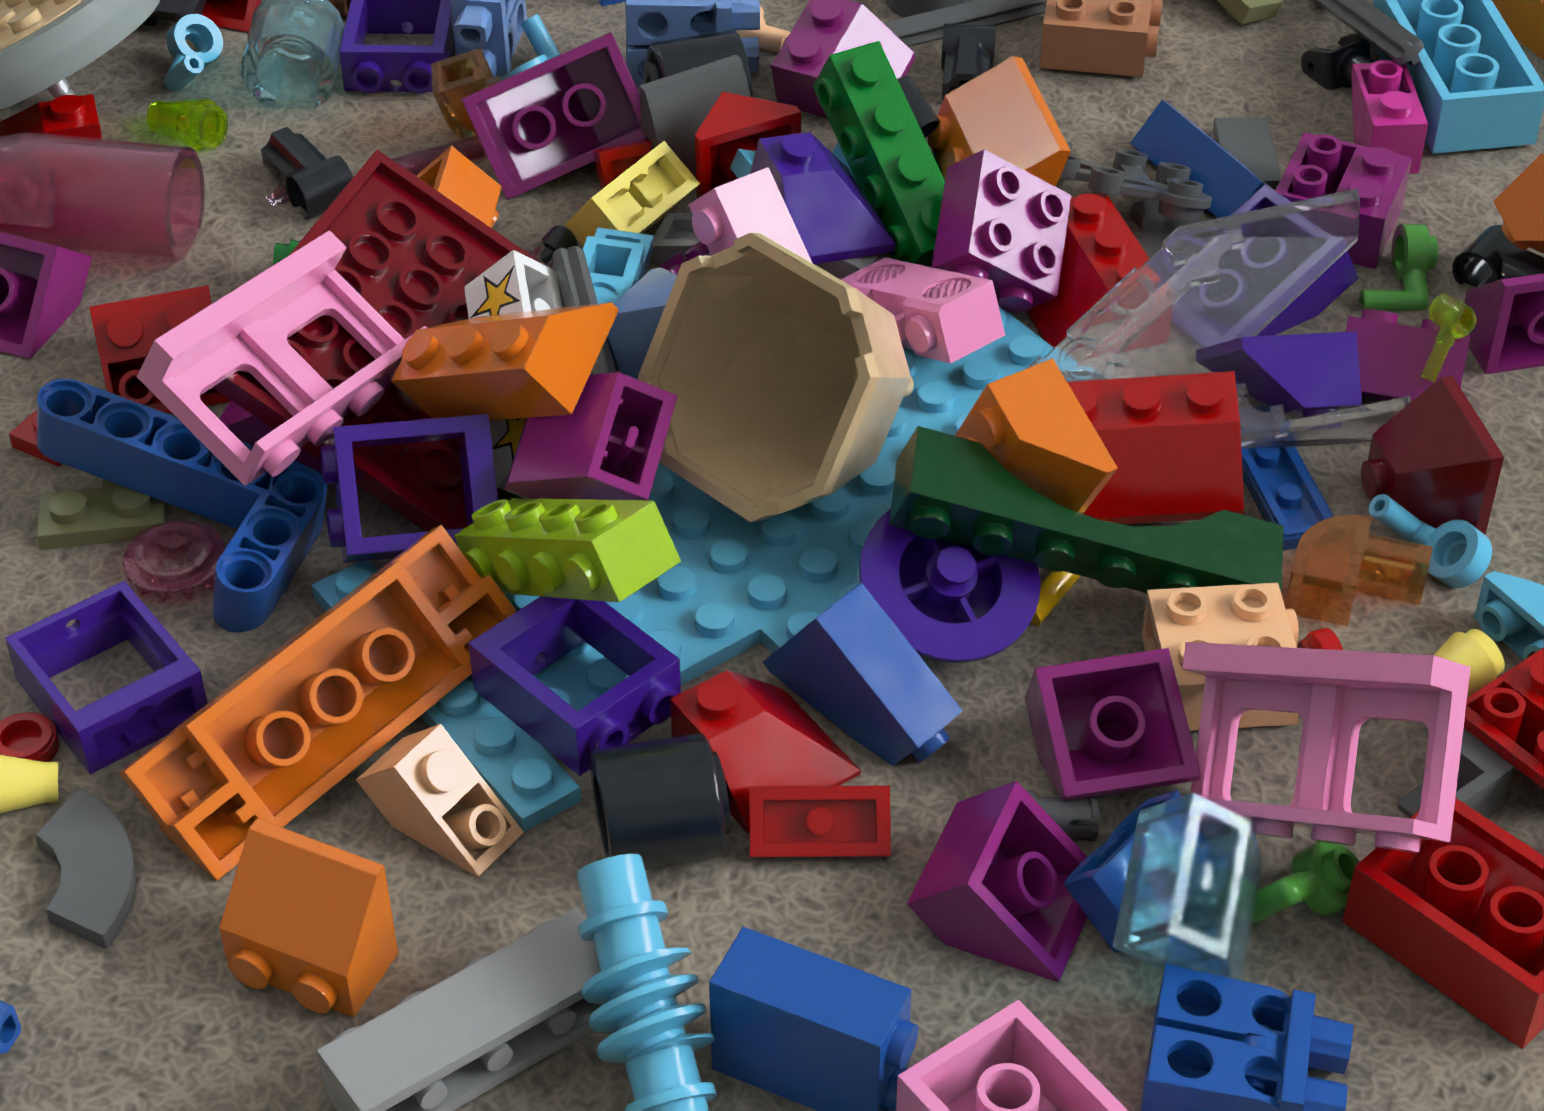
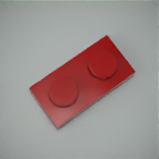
[749,785,891,857]

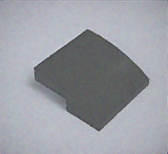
[639,55,751,178]

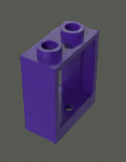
[339,0,455,94]
[320,414,498,563]
[5,581,208,774]
[468,596,681,776]

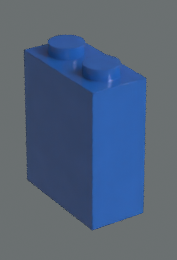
[709,927,919,1111]

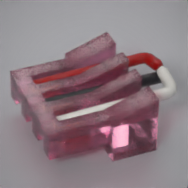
[265,185,290,207]

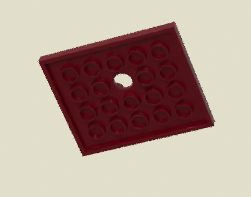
[212,149,563,532]

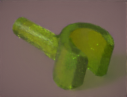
[1421,293,1477,383]

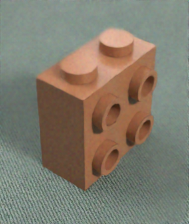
[1040,0,1163,77]

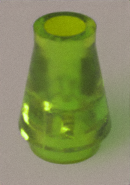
[147,98,228,151]

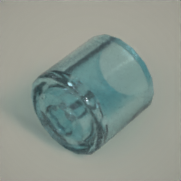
[241,0,345,109]

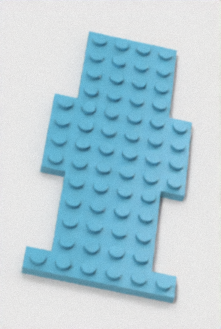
[312,305,1095,832]

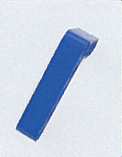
[36,379,327,632]

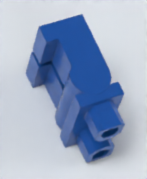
[1140,963,1353,1111]

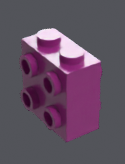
[932,149,1071,313]

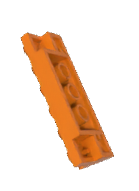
[119,525,517,881]

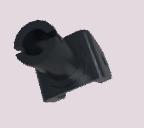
[1301,33,1377,90]

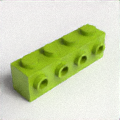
[454,498,681,602]

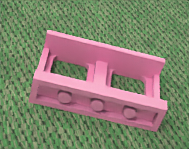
[137,230,427,486]
[1181,642,1471,853]

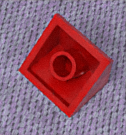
[695,91,801,199]

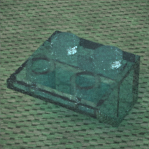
[1112,793,1262,980]

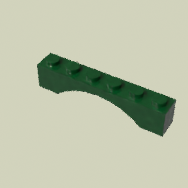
[889,426,1284,593]

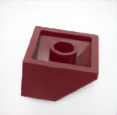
[1361,376,1504,535]

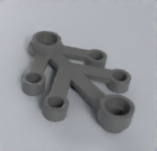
[1059,141,1212,221]

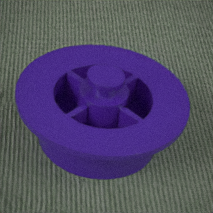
[859,508,1040,663]

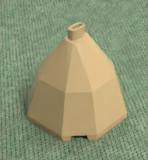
[637,232,914,522]

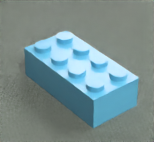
[1372,0,1544,154]

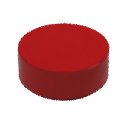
[0,712,59,762]

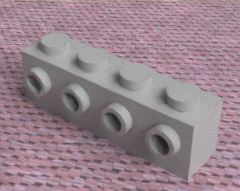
[317,907,602,1111]

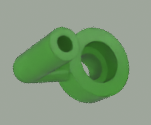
[1359,224,1438,311]
[1224,841,1359,930]

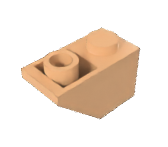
[356,724,524,877]

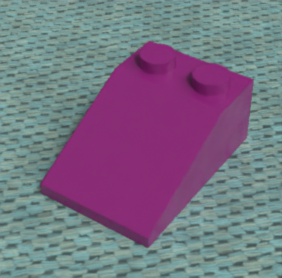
[462,32,647,200]

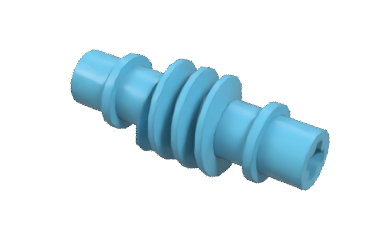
[576,854,717,1111]

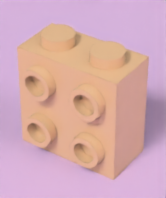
[1141,583,1299,731]

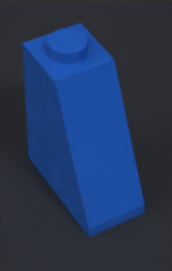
[762,583,963,766]

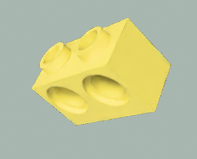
[565,141,700,247]

